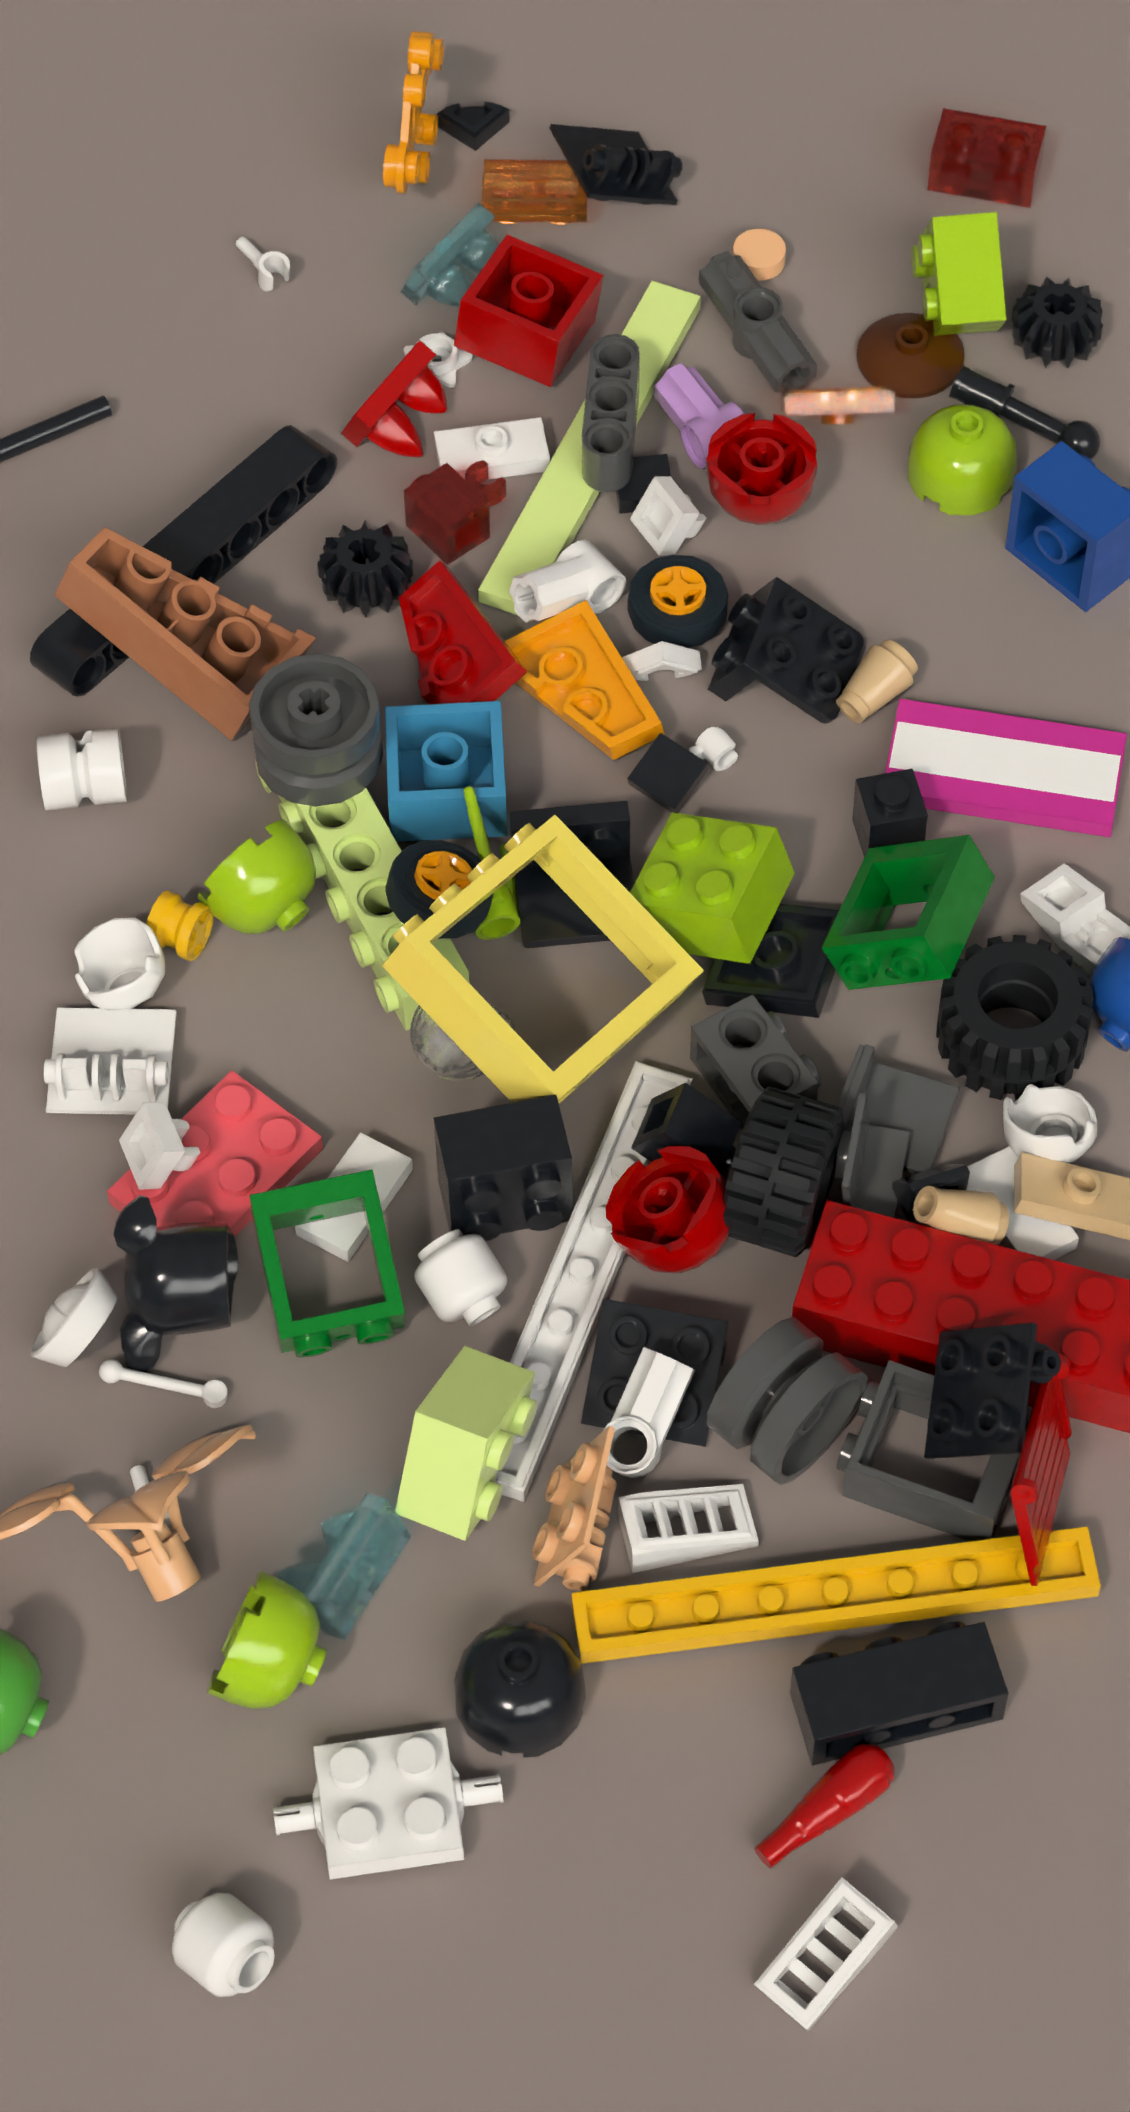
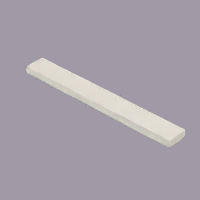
[495,1061,693,1502]

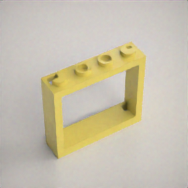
[382,815,704,1104]

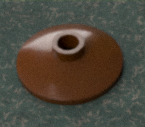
[856,313,964,399]

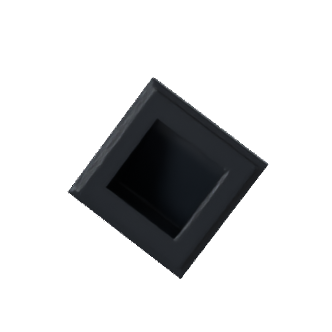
[892,1164,970,1221]

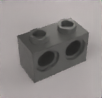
[690,994,821,1130]

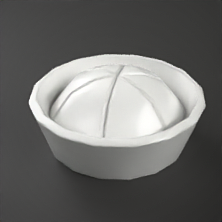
[31,1268,118,1367]

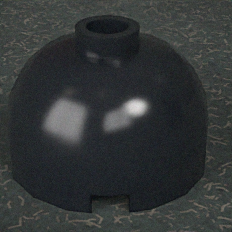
[454,1620,586,1758]

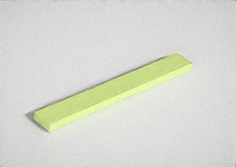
[478,281,701,615]

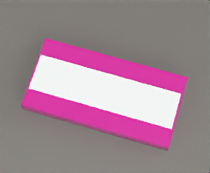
[885,698,1127,838]

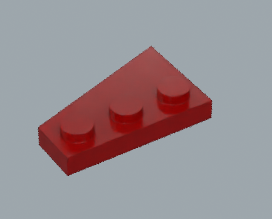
[398,560,527,704]

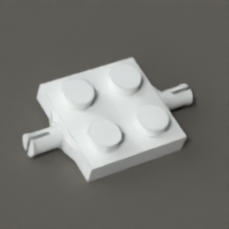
[273,1727,504,1879]

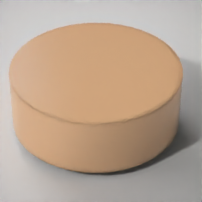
[733,229,786,281]

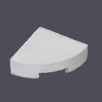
[622,641,702,681]

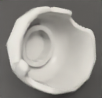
[74,917,166,1011]
[1003,1084,1097,1164]

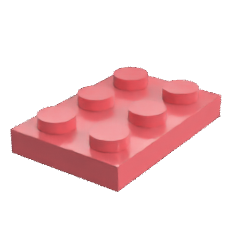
[107,1070,323,1237]

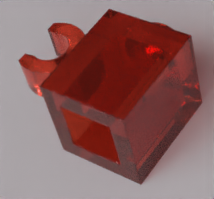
[403,460,507,565]

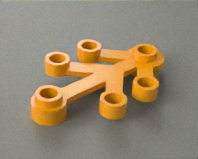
[383,31,444,194]

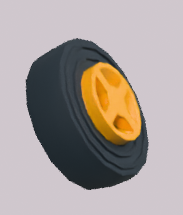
[627,555,728,648]
[385,840,494,939]

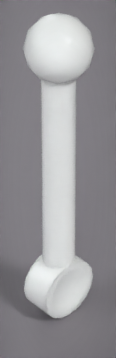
[99,1359,228,1408]

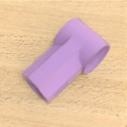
[654,363,744,469]

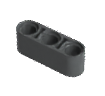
[582,334,640,492]

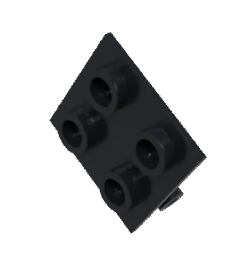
[549,124,682,205]
[581,1299,729,1447]
[924,1323,1061,1459]

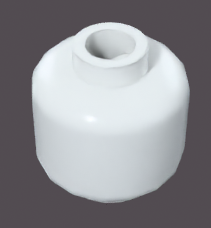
[414,1229,507,1326]
[172,1893,275,1997]

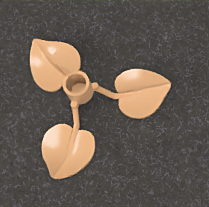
[0,1425,256,1602]

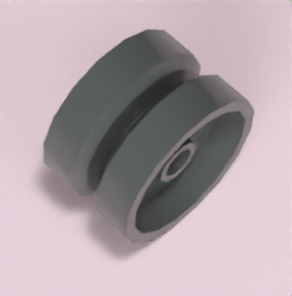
[249,653,383,807]
[707,1317,868,1485]

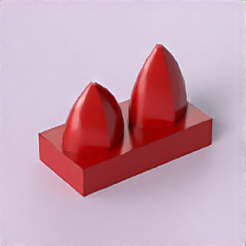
[341,340,447,457]

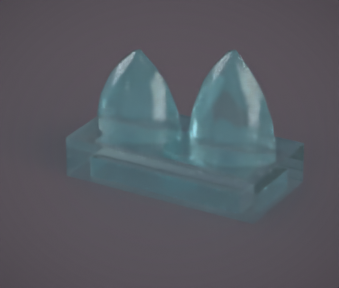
[401,202,499,307]
[278,1493,411,1640]

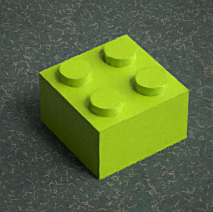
[630,812,795,964]

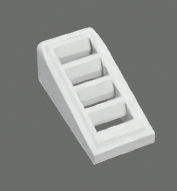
[618,1484,759,1573]
[754,1877,898,2031]

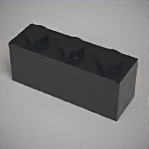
[790,1621,1009,1766]

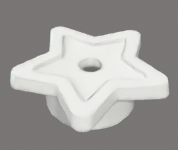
[403,332,473,388]

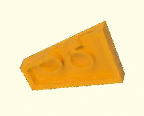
[505,600,665,760]

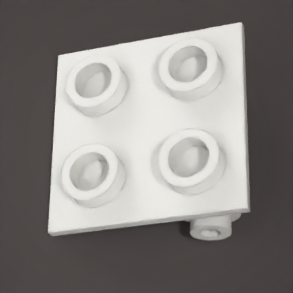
[44,1007,177,1115]

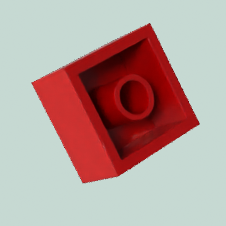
[454,234,604,387]

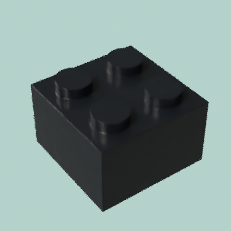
[433,1095,573,1242]

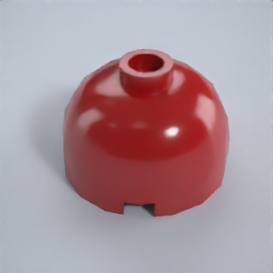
[706,413,818,525]
[606,1146,730,1273]

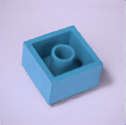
[385,701,508,842]

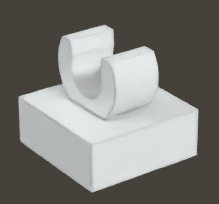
[630,476,707,556]
[119,1102,200,1190]

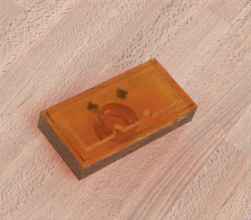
[781,387,894,424]

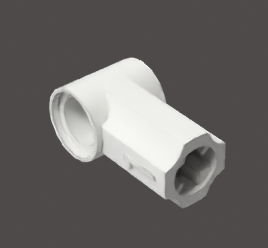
[509,540,627,623]
[603,1347,695,1478]

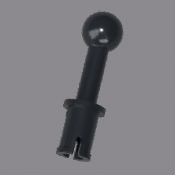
[949,366,1100,459]

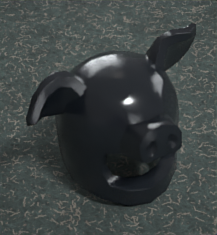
[113,1195,238,1372]

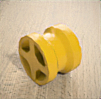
[146,890,214,962]

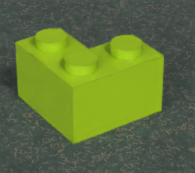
[911,212,1006,336]

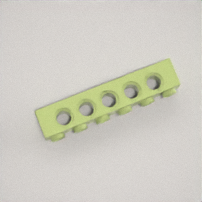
[255,762,470,1031]

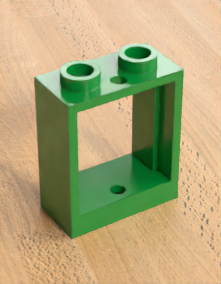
[822,834,995,990]
[249,1169,405,1358]

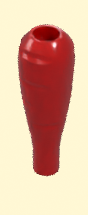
[754,1744,895,1869]

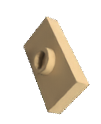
[1014,1152,1130,1240]

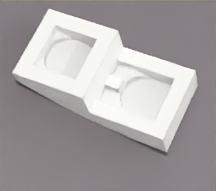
[1020,863,1130,976]

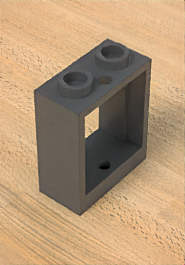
[836,1360,1032,1541]

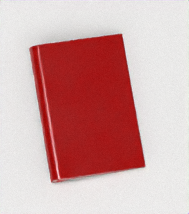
[1010,1354,1072,1586]

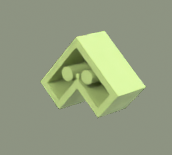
[395,1346,537,1541]

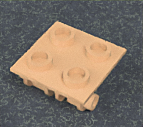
[532,1426,617,1591]

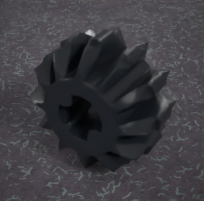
[1011,277,1103,369]
[317,520,413,617]

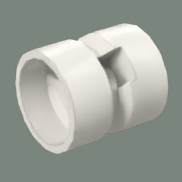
[37,727,127,811]

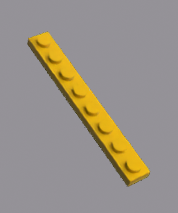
[571,1526,1101,1664]

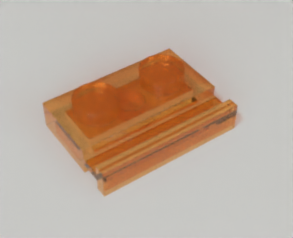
[481,159,588,224]

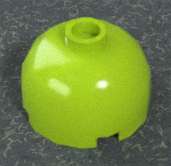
[907,404,1017,516]
[197,819,316,934]
[207,1571,327,1709]

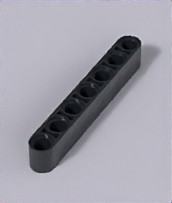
[30,425,337,697]

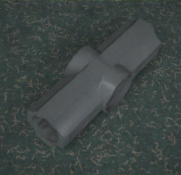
[699,251,817,396]

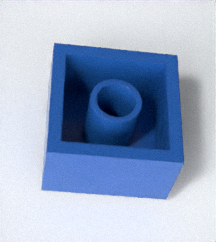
[1005,441,1130,612]

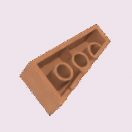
[54,527,316,741]

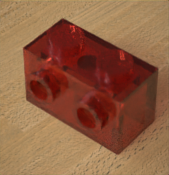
[927,108,1046,208]

